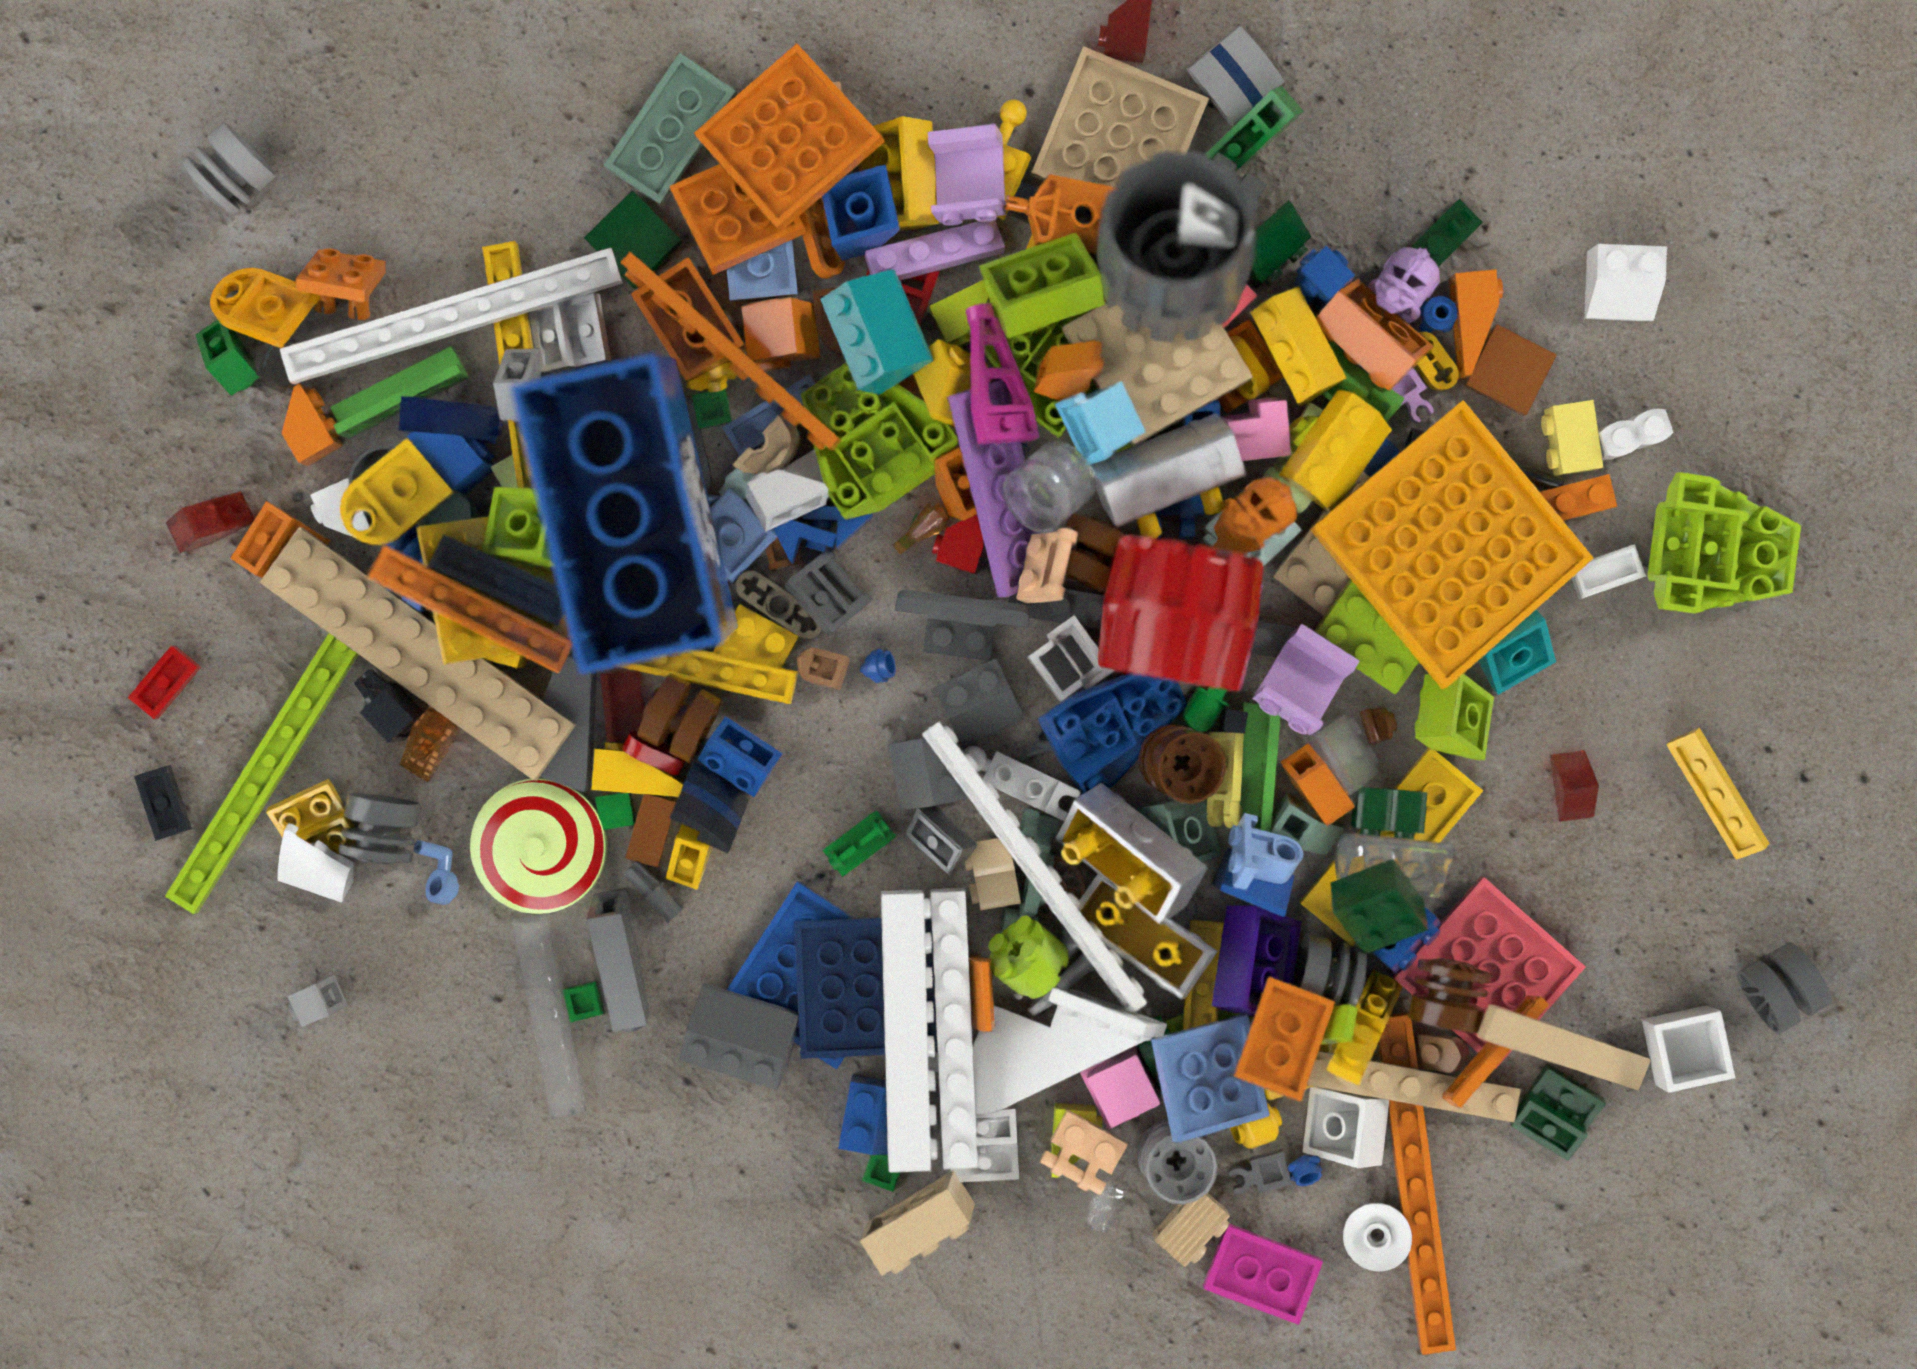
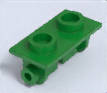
[822,810,897,877]

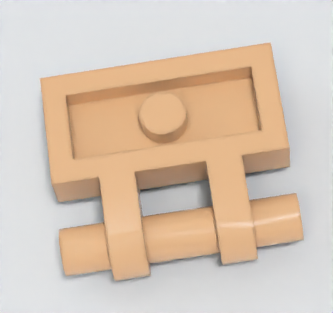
[1040,1109,1128,1195]

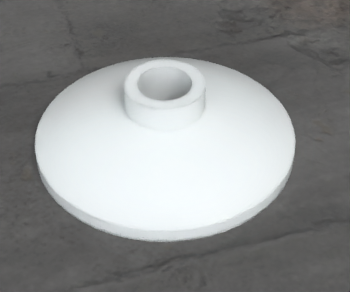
[1343,1203,1412,1271]

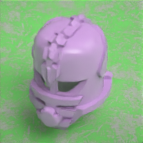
[1368,247,1440,324]

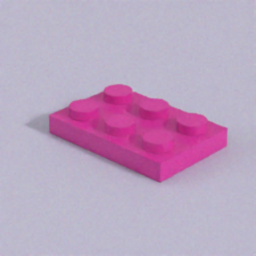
[1202,1224,1323,1325]

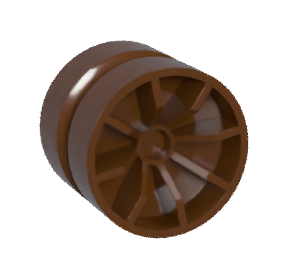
[1065,513,1127,593]
[637,673,723,763]

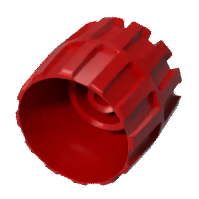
[1098,535,1264,691]

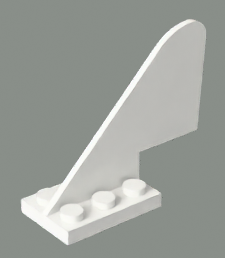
[972,988,1167,1114]

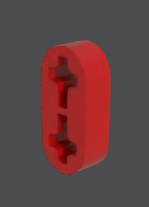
[622,731,686,775]

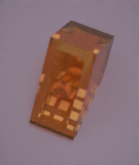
[399,706,460,783]

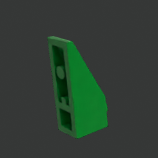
[1206,86,1304,173]

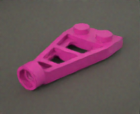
[966,303,1040,444]

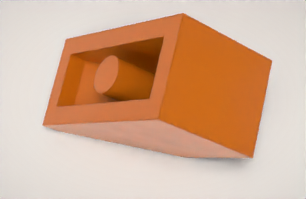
[934,445,977,521]

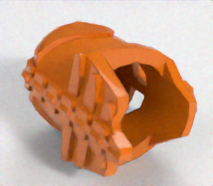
[1212,477,1297,554]

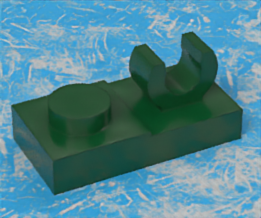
[1411,198,1483,267]

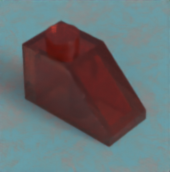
[1098,0,1152,63]

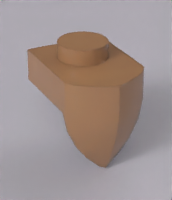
[797,647,850,691]
[1417,1033,1470,1073]

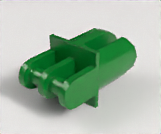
[1183,686,1229,731]

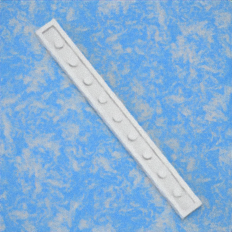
[280,248,623,384]
[922,722,1147,1012]

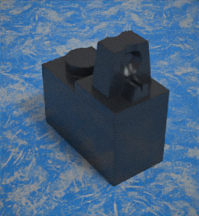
[354,670,429,743]

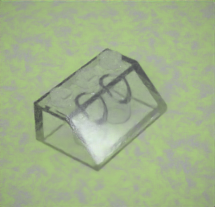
[1334,833,1456,898]

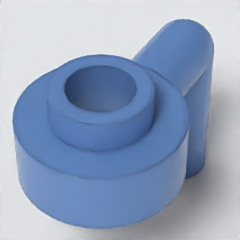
[414,840,459,905]

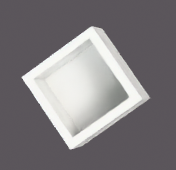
[1641,1005,1735,1093]

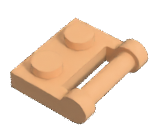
[1016,528,1078,604]

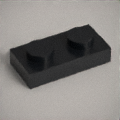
[134,765,192,841]

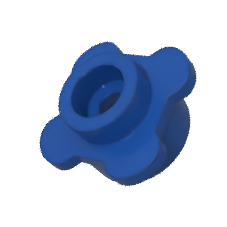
[1287,1156,1322,1186]

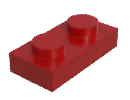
[128,645,202,719]

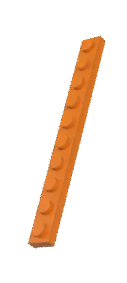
[1378,1012,1456,1355]

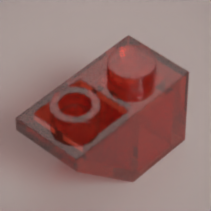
[165,491,255,553]

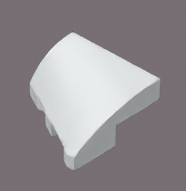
[278,823,354,902]

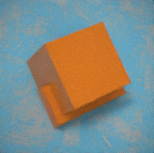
[742,297,820,372]

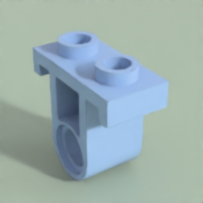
[1228,813,1303,890]

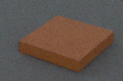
[1464,324,1557,416]

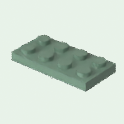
[603,53,737,206]

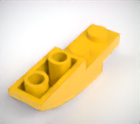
[1326,970,1403,1086]

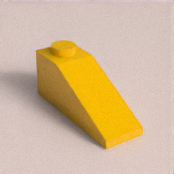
[591,742,684,797]

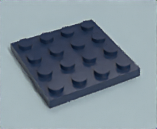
[794,915,938,1059]

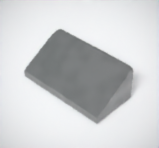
[905,806,977,876]

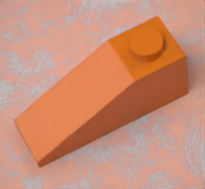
[1448,269,1503,380]

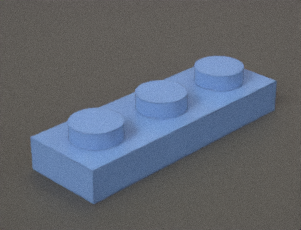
[722,374,815,456]

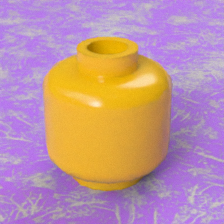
[1229,1103,1282,1149]

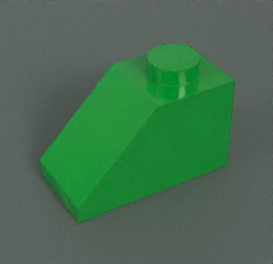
[195,320,259,396]

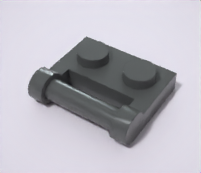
[784,548,873,637]

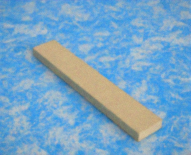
[1477,1004,1651,1091]

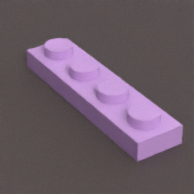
[864,220,1005,280]

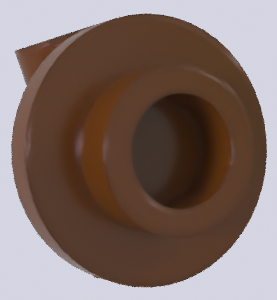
[1359,707,1397,745]

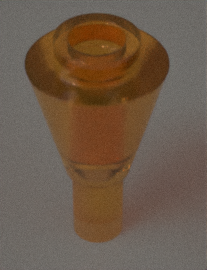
[892,502,950,555]

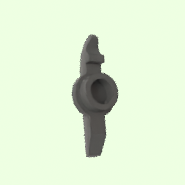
[1019,729,1052,763]

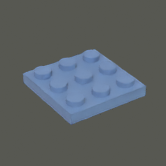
[1151,1014,1270,1143]

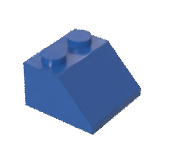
[822,165,900,261]
[407,432,495,494]
[1212,847,1295,917]
[838,1074,888,1155]

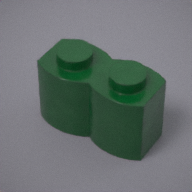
[1351,786,1428,839]

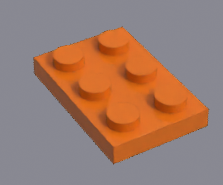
[1233,977,1335,1102]

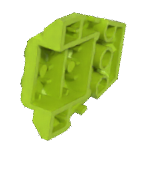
[1647,472,1801,613]

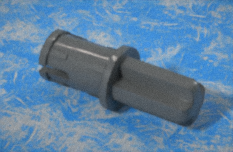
[625,862,684,923]

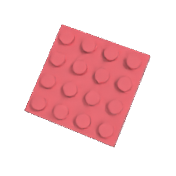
[1392,876,1586,1068]

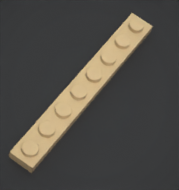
[1307,1051,1521,1122]

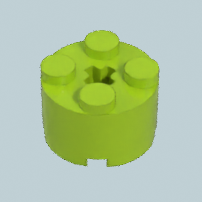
[988,915,1069,999]

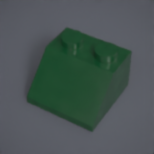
[1248,200,1311,289]

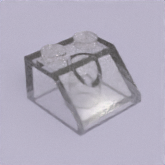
[1305,713,1379,795]

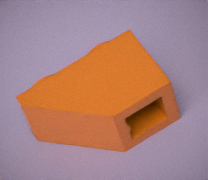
[1034,340,1104,401]
[281,383,343,466]
[1280,743,1355,826]

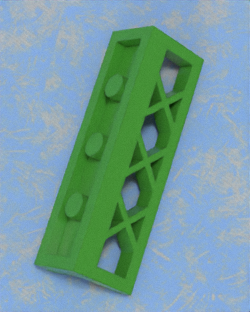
[330,346,469,439]
[1239,703,1281,833]

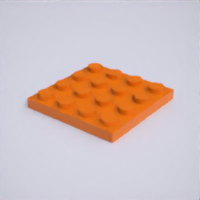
[694,43,885,232]

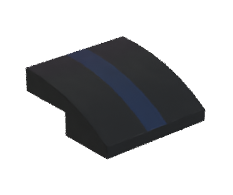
[669,761,749,854]

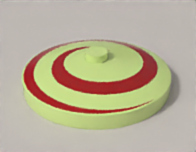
[470,778,608,914]

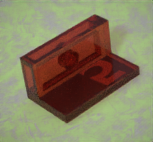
[601,671,644,742]

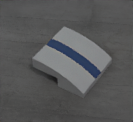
[1186,26,1285,125]

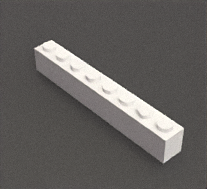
[930,888,978,1169]
[881,890,937,1172]

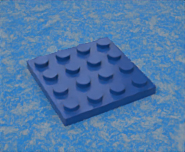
[727,881,855,1070]

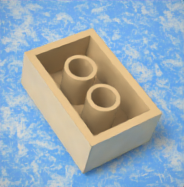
[860,1170,975,1276]

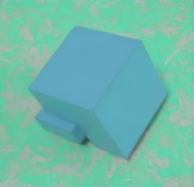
[1055,381,1146,466]

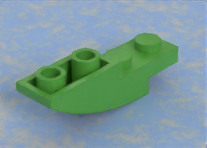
[1323,340,1404,422]

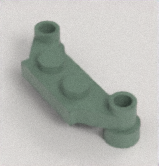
[1000,808,1058,933]

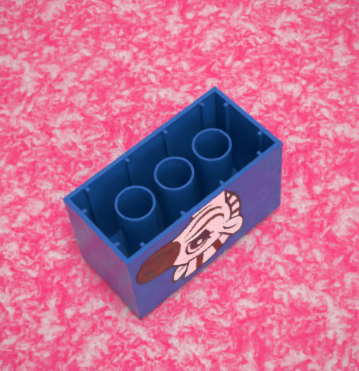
[510,354,738,674]

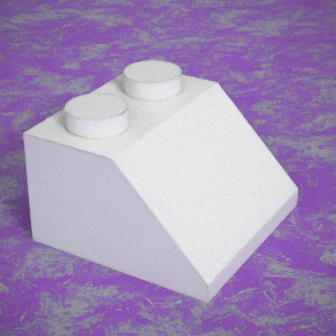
[1584,244,1667,322]
[1303,1086,1389,1168]

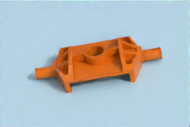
[1005,174,1116,254]

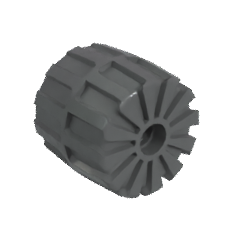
[1097,150,1255,343]

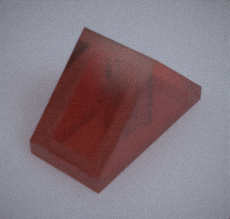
[1550,750,1599,822]

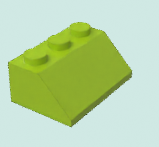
[979,232,1105,339]

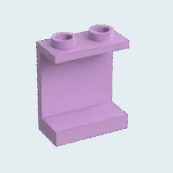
[928,124,1006,225]
[1252,624,1359,735]

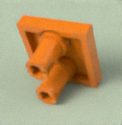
[296,248,386,320]

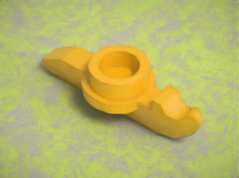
[686,362,736,392]

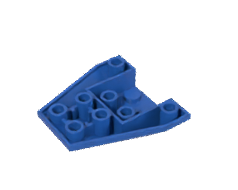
[1037,672,1187,795]

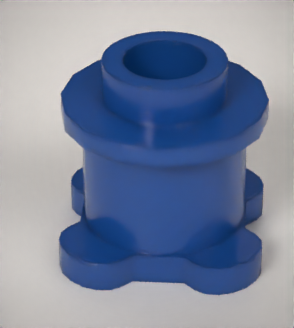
[1419,296,1458,333]

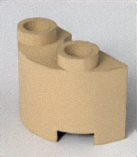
[733,415,801,474]

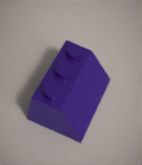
[1212,906,1302,1017]

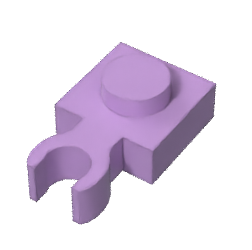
[1392,368,1434,424]

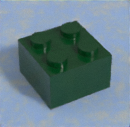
[1330,858,1428,954]

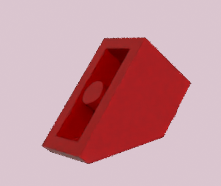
[931,514,984,575]

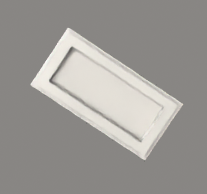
[1572,544,1646,599]

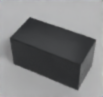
[1219,709,1248,734]

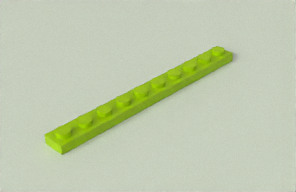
[165,633,359,914]

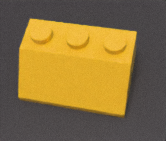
[858,116,939,231]
[1251,287,1346,407]
[1279,390,1392,513]

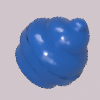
[859,649,896,683]

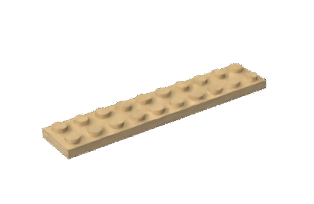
[260,527,577,780]

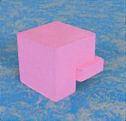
[1220,397,1291,461]
[1080,1045,1161,1130]

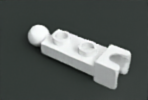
[962,746,1081,821]

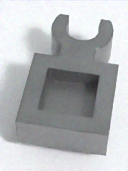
[1228,1149,1292,1194]

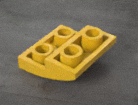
[266,779,356,854]

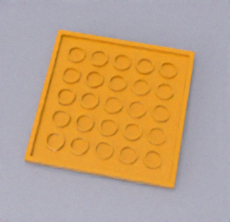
[1310,400,1594,689]

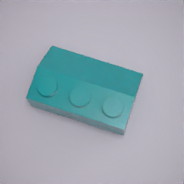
[820,269,934,394]

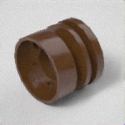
[1138,723,1226,804]
[1408,958,1492,1033]

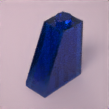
[399,396,503,444]

